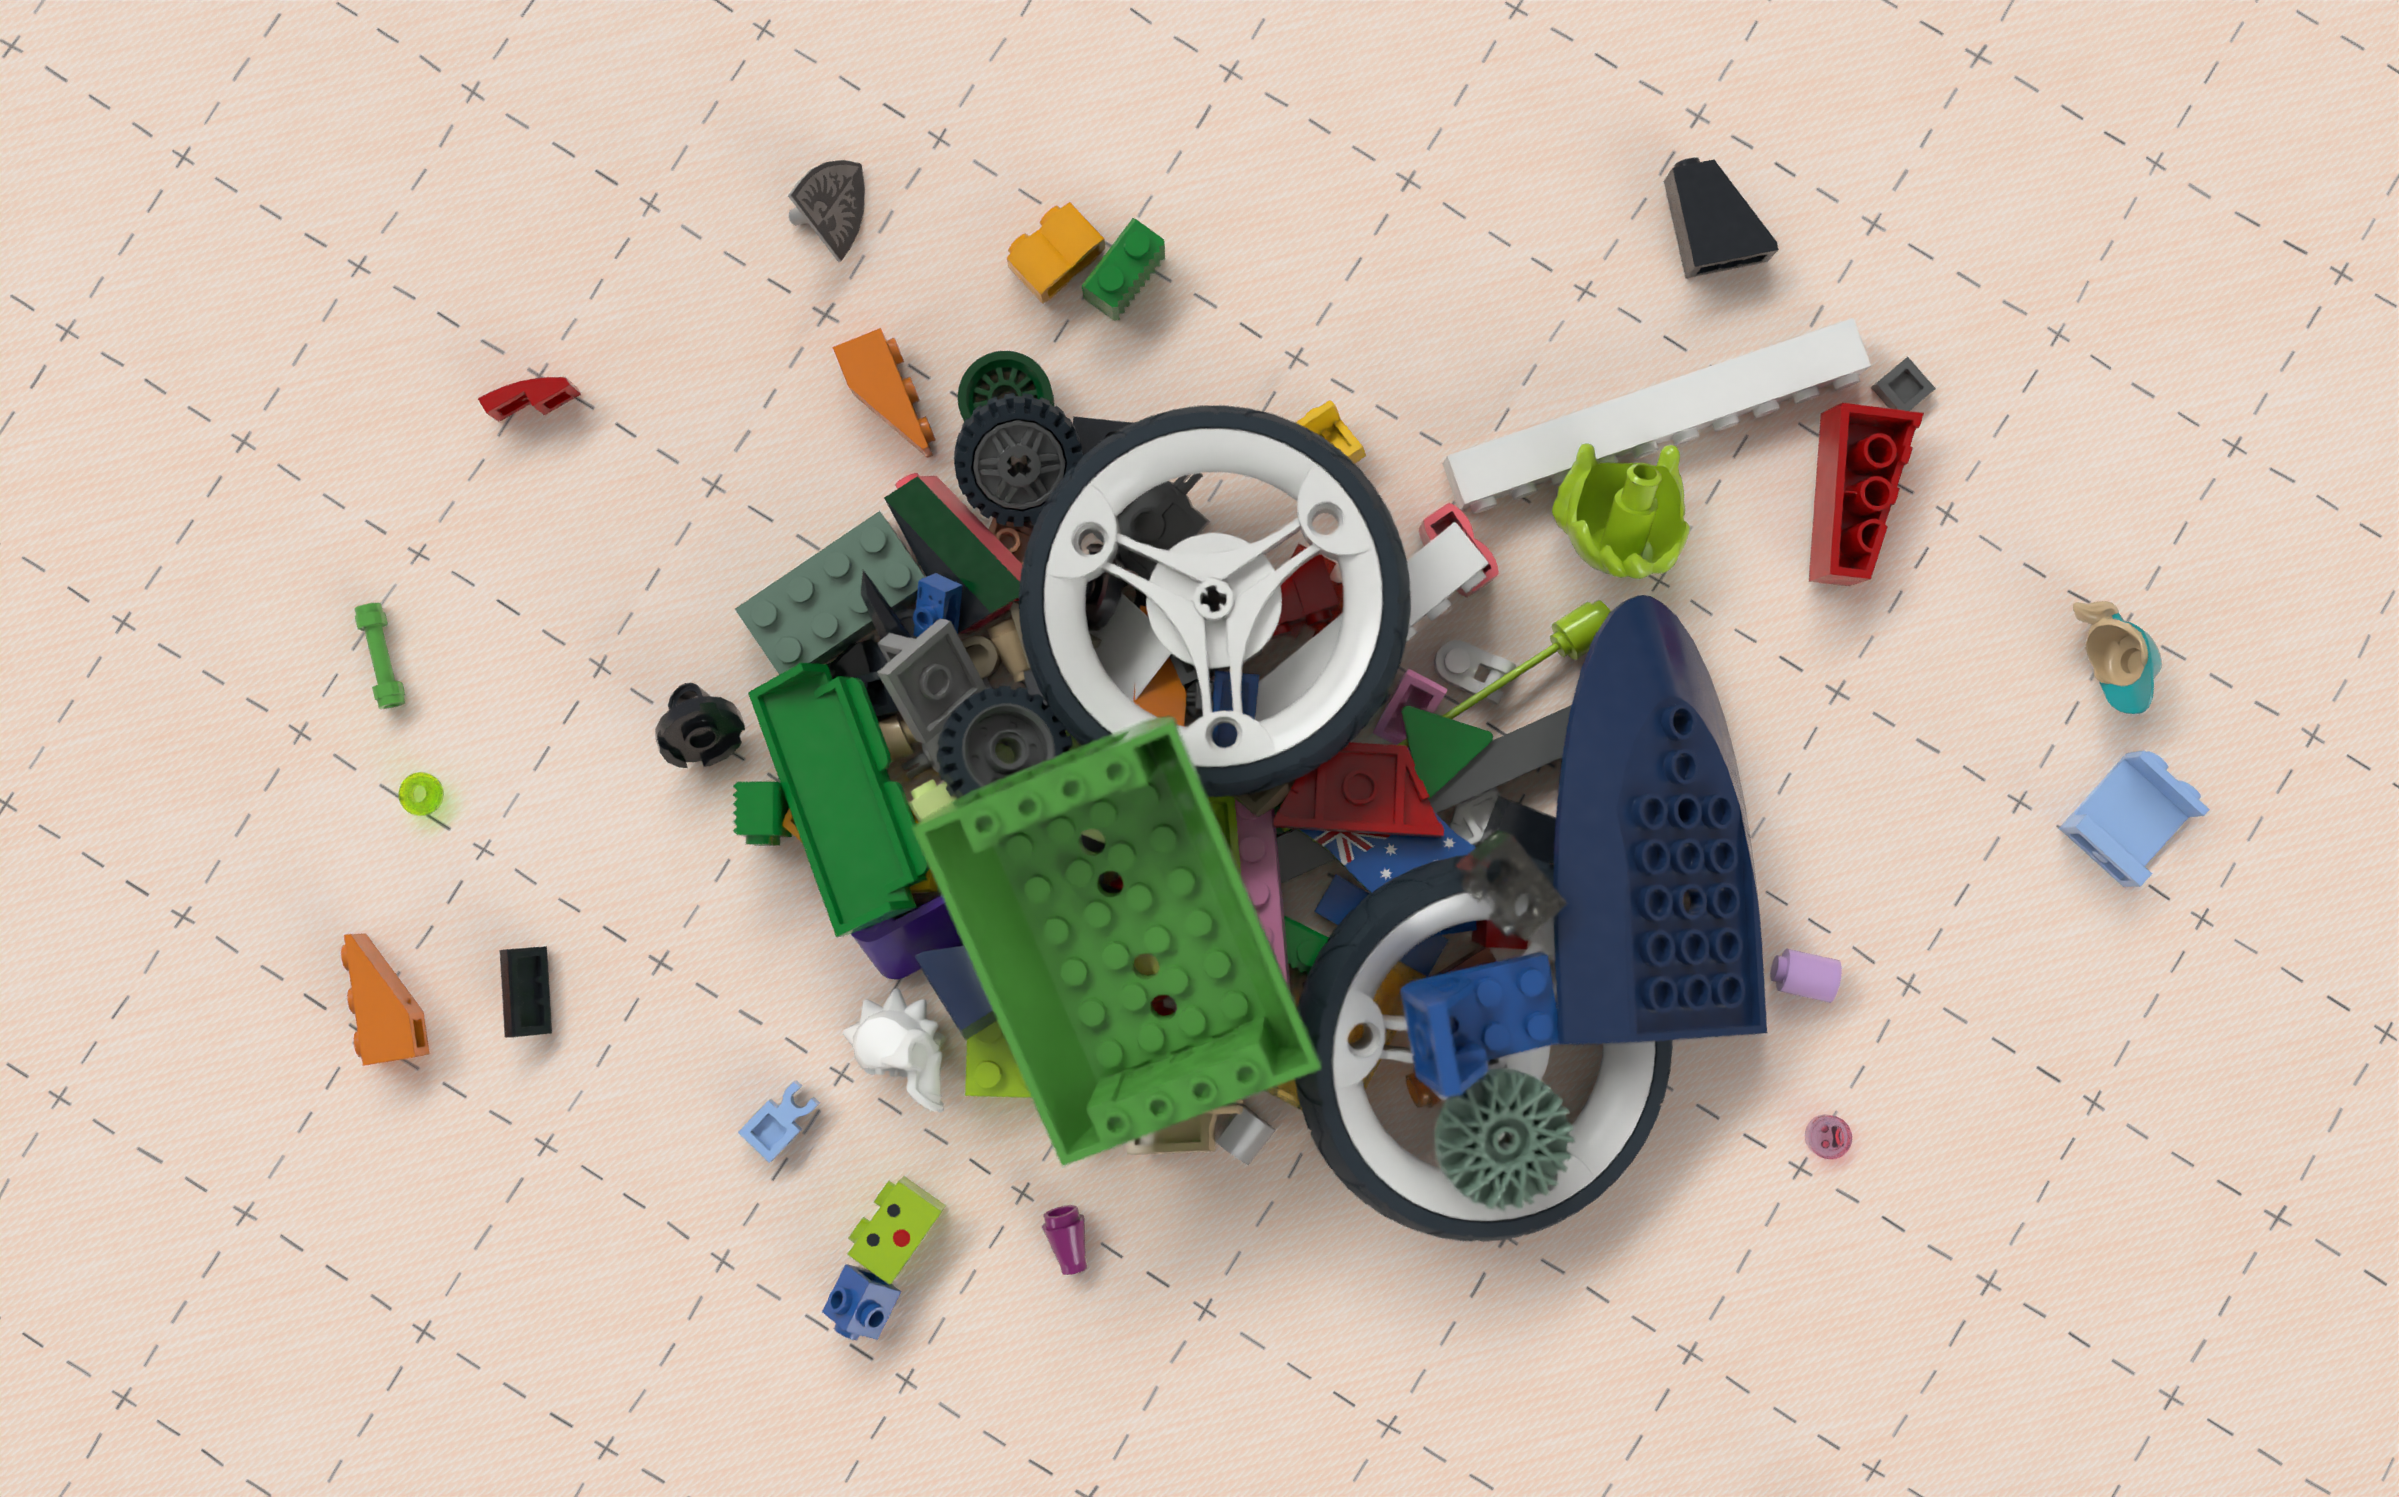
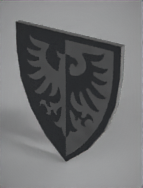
[788,160,865,262]

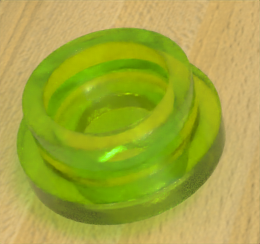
[398,772,444,816]

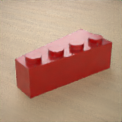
[1809,403,1924,586]

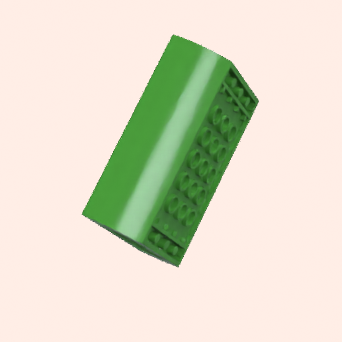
[912,716,1321,1167]

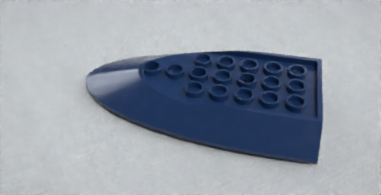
[1553,595,1767,1045]

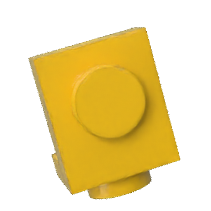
[1297,400,1366,464]

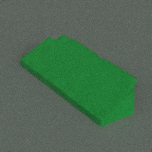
[748,663,930,938]

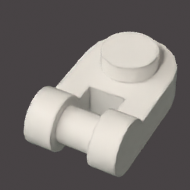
[1434,640,1516,705]

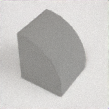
[1215,1104,1276,1165]

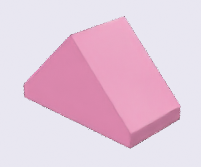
[1373,669,1447,752]

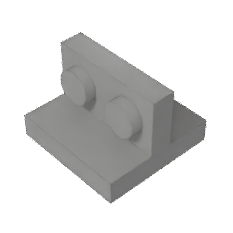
[877,618,987,744]

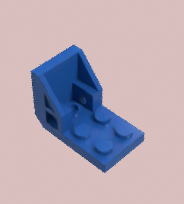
[1400,951,1559,1098]

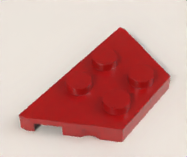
[1272,742,1444,838]

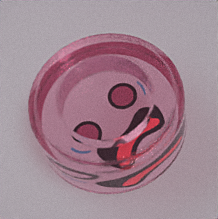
[1805,1114,1852,1159]

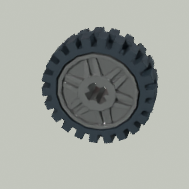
[954,393,1083,527]

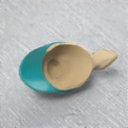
[2073,601,2162,714]

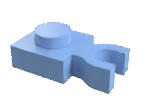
[738,1080,820,1163]

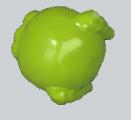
[1552,443,1690,579]

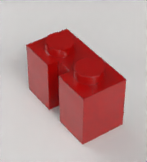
[1270,555,1339,640]

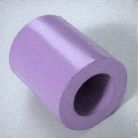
[1770,949,1842,1003]

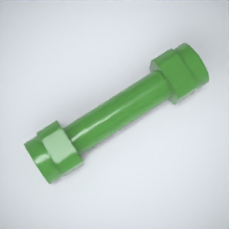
[354,603,405,709]

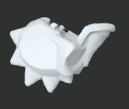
[843,988,946,1112]

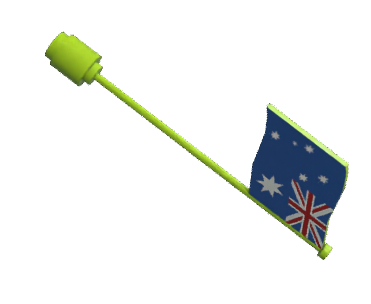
[1281,600,1611,893]

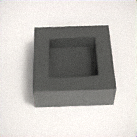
[1871,357,1936,411]

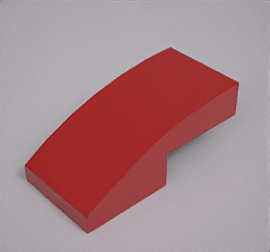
[478,377,581,422]

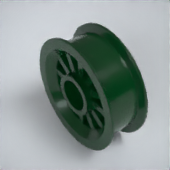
[958,351,1054,422]

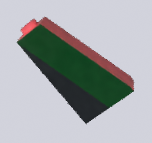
[884,473,1022,634]

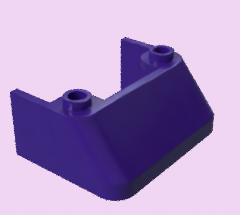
[851,895,964,979]

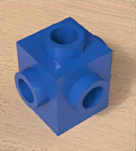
[822,1264,901,1340]

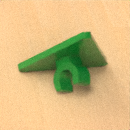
[1401,706,1493,799]

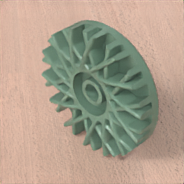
[1434,1069,1574,1210]

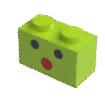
[847,1176,946,1285]

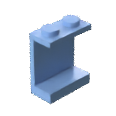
[2059,750,2210,887]

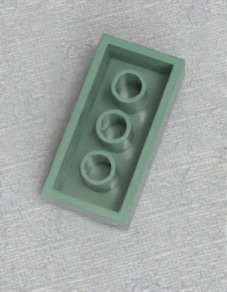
[735,511,926,675]

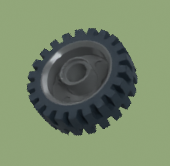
[936,686,1073,798]

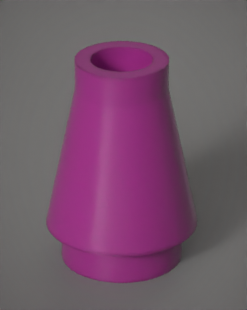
[1042,1205,1087,1275]

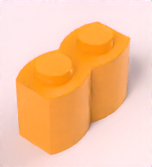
[1006,202,1106,304]

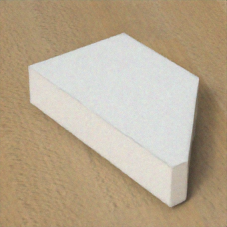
[1449,787,1500,846]

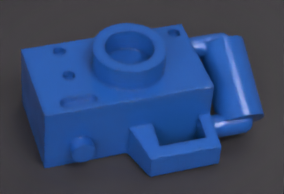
[913,573,963,637]

